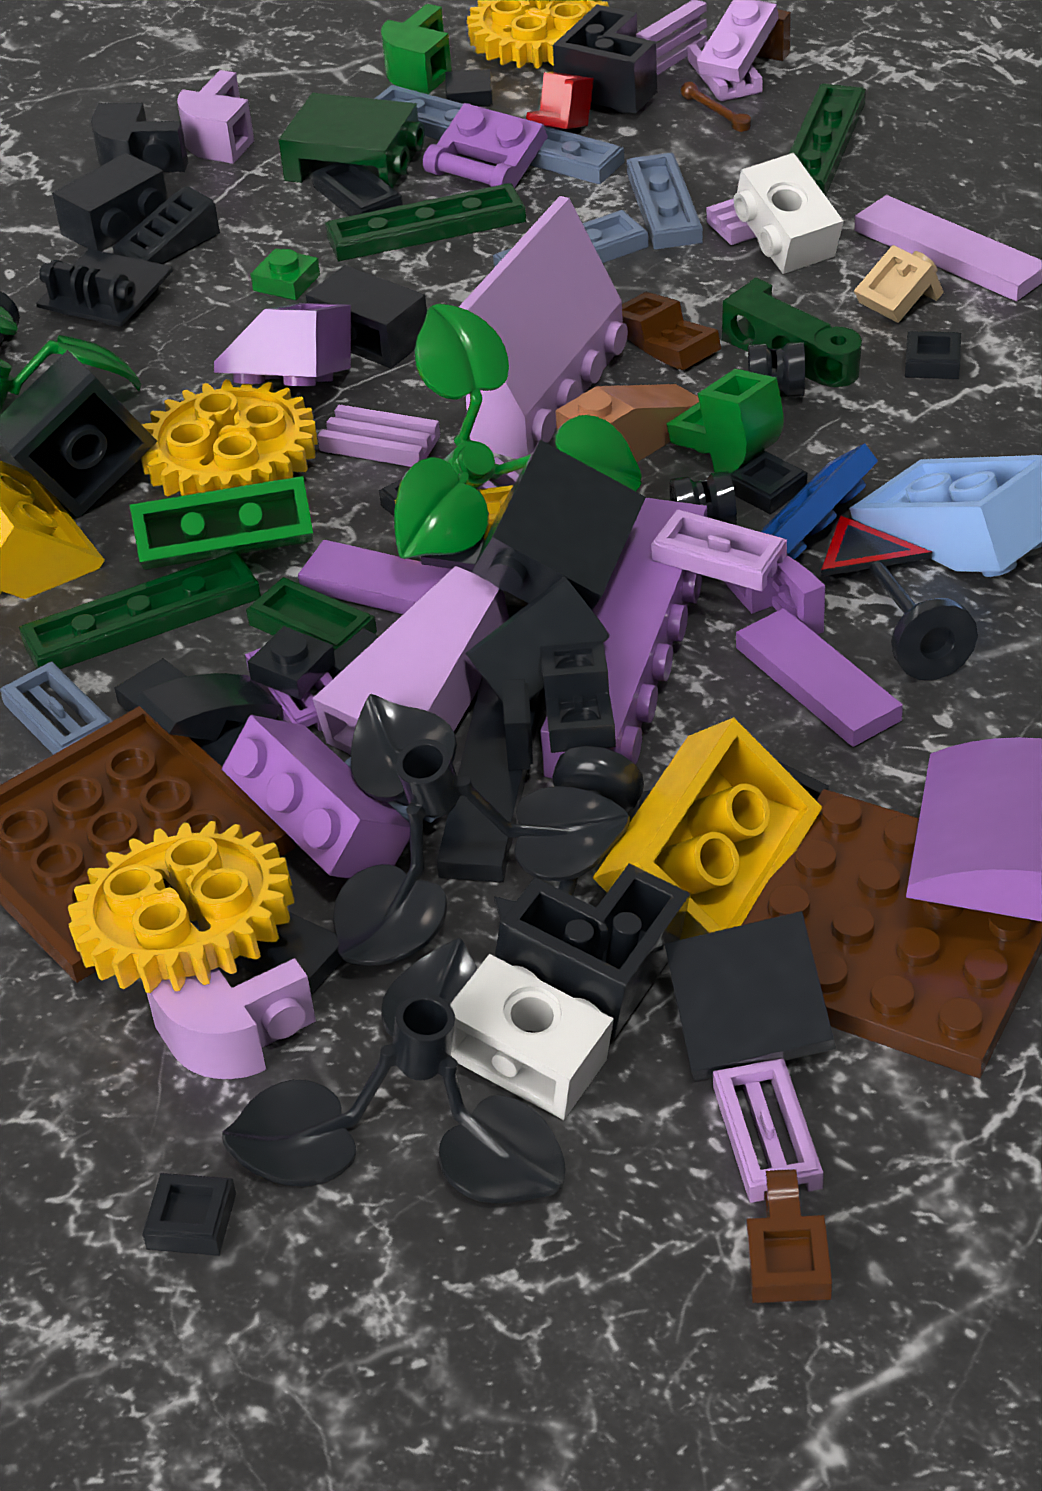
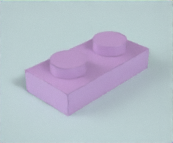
[697,0,779,83]

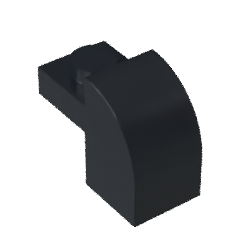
[91,103,188,172]

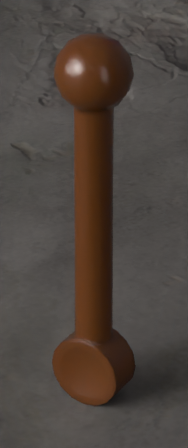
[680,81,751,132]

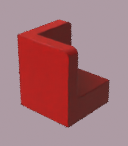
[526,72,594,129]

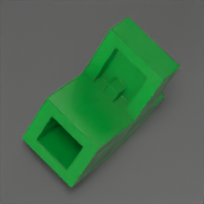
[381,4,452,95]
[666,368,784,473]

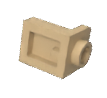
[854,245,944,323]

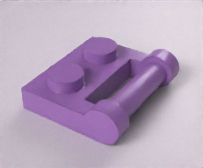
[423,103,548,188]

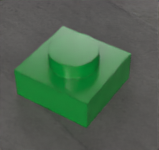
[250,248,321,300]

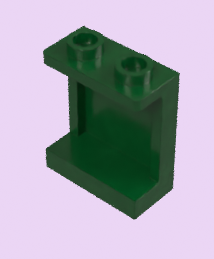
[278,93,425,188]

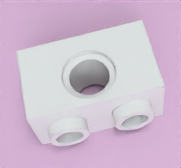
[734,153,844,274]
[450,954,613,1120]

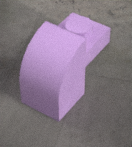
[177,70,254,164]
[146,958,316,1079]

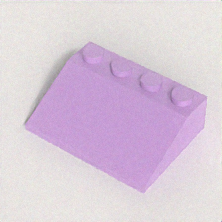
[459,196,628,459]

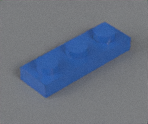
[760,443,878,559]

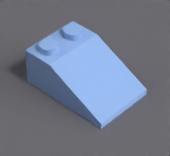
[849,455,1042,577]

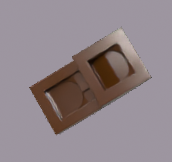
[622,292,721,370]

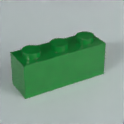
[130,476,313,570]

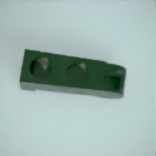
[722,278,862,388]

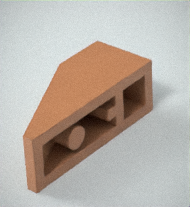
[555,384,699,462]

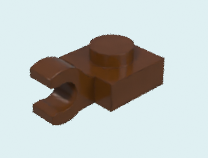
[747,1169,832,1303]

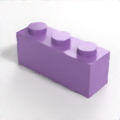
[222,715,410,878]

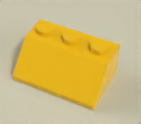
[0,460,105,599]
[593,717,822,940]

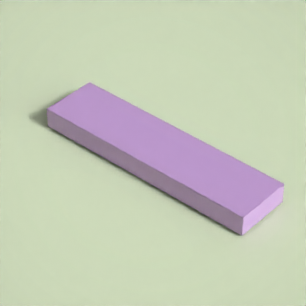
[854,195,1042,301]

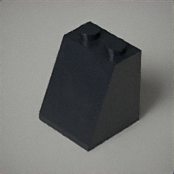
[0,350,158,519]
[472,440,646,611]

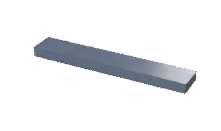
[374,85,624,185]

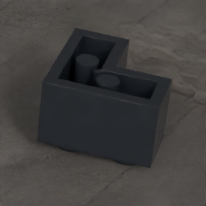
[553,4,657,113]
[495,863,691,1038]

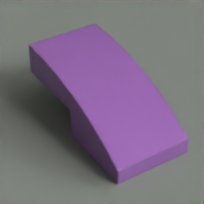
[722,555,825,634]

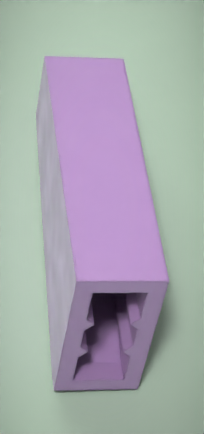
[312,566,509,755]

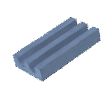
[0,662,112,755]

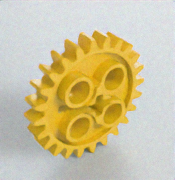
[467,0,608,68]
[141,379,318,496]
[68,821,294,993]

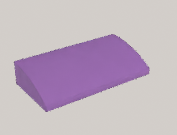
[906,737,1042,922]

